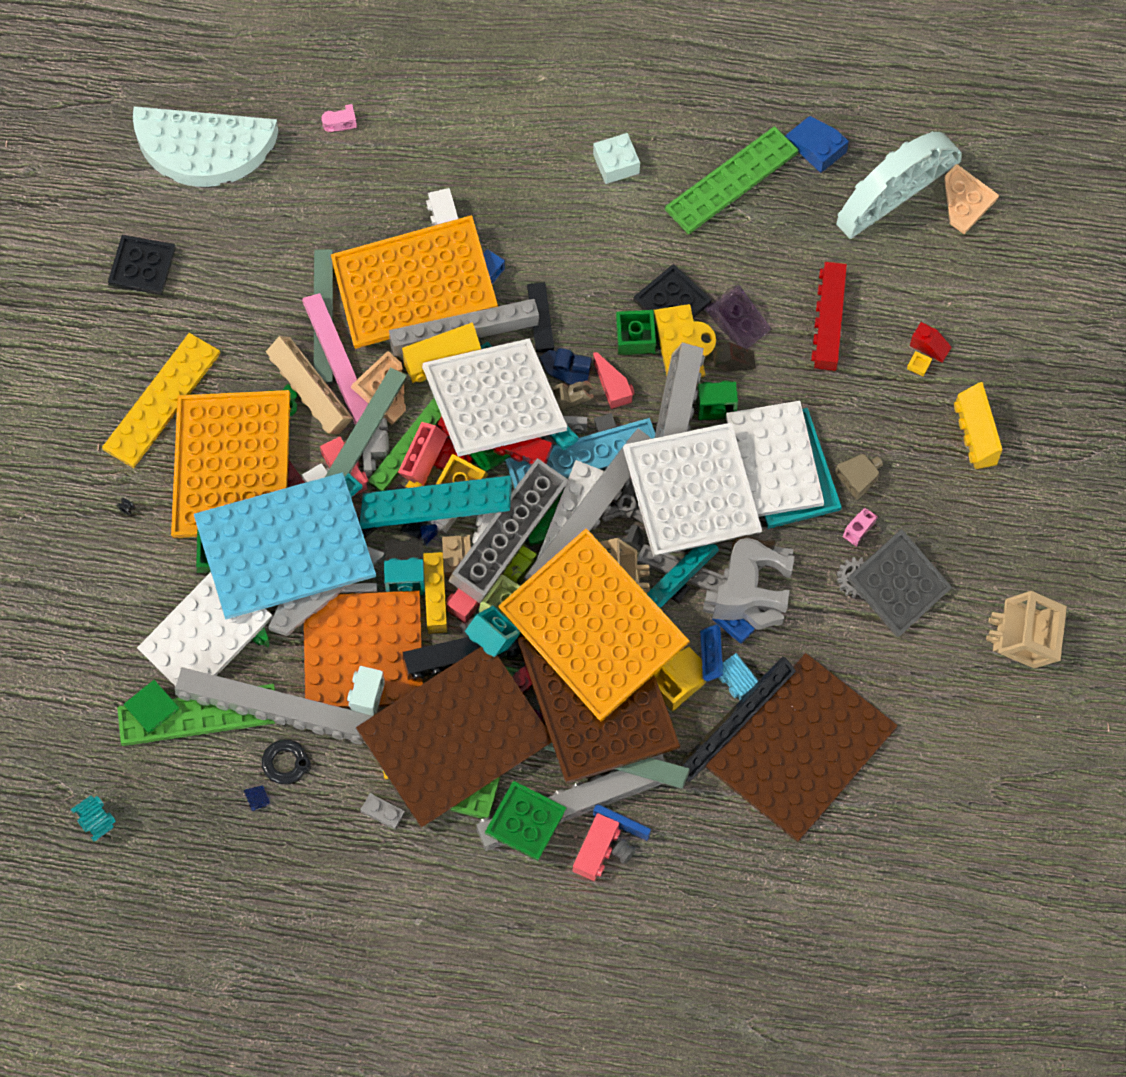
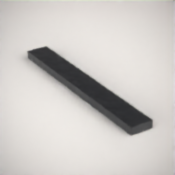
[678,656,796,782]

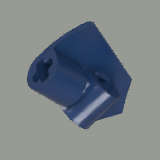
[540,348,592,385]

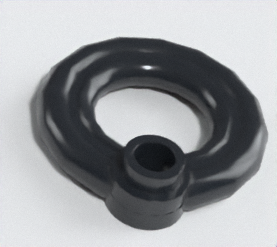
[261,739,311,784]

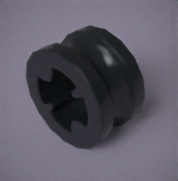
[116,498,136,516]

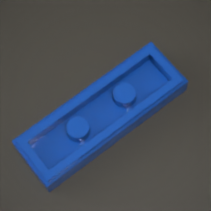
[700,624,723,682]
[593,804,651,841]

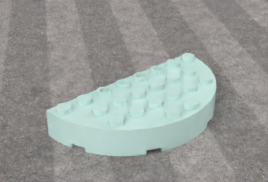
[133,107,279,187]
[837,132,962,239]

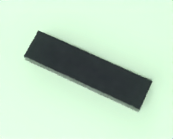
[527,282,554,352]

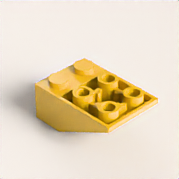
[655,647,706,712]

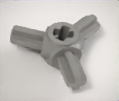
[601,481,644,524]

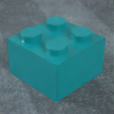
[384,558,425,595]
[464,606,521,657]

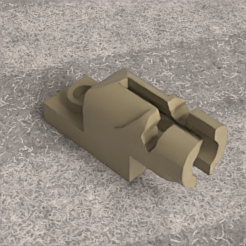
[551,381,594,411]

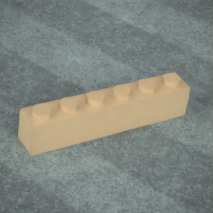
[266,336,353,434]

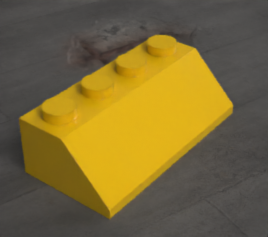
[402,322,481,383]
[954,382,1003,469]

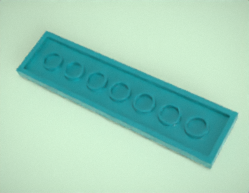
[360,476,512,529]

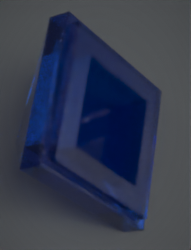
[421,524,438,546]

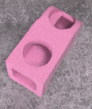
[322,104,357,132]
[843,508,878,547]

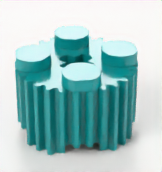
[71,795,116,842]

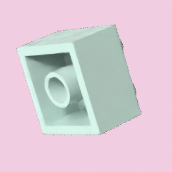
[593,133,640,184]
[347,666,385,716]

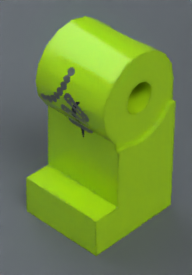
[503,546,537,584]

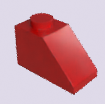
[910,322,951,363]

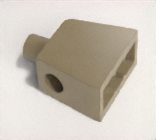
[835,454,883,500]

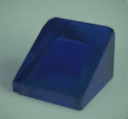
[243,785,271,811]

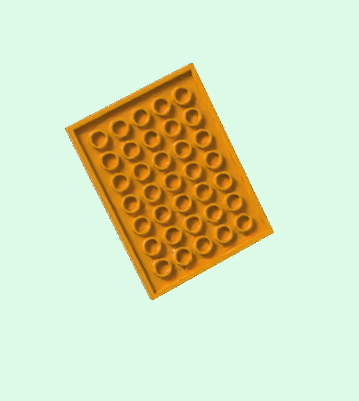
[331,215,498,349]
[171,390,290,538]
[498,528,690,721]

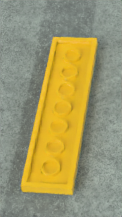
[102,333,220,468]

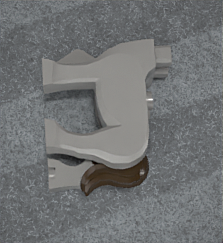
[703,535,794,630]

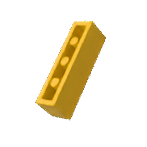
[423,552,447,634]

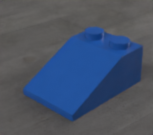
[785,116,849,173]

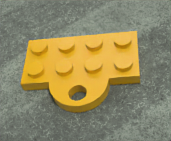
[653,304,716,377]

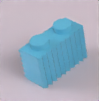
[718,653,758,701]

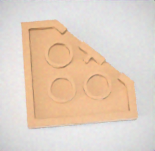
[944,164,999,234]
[351,351,406,425]

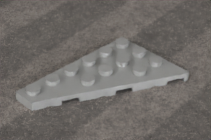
[269,547,385,636]

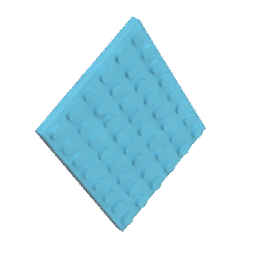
[194,472,376,620]

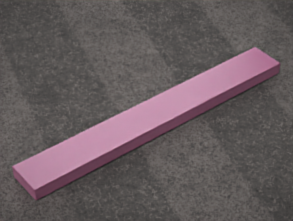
[302,293,368,426]

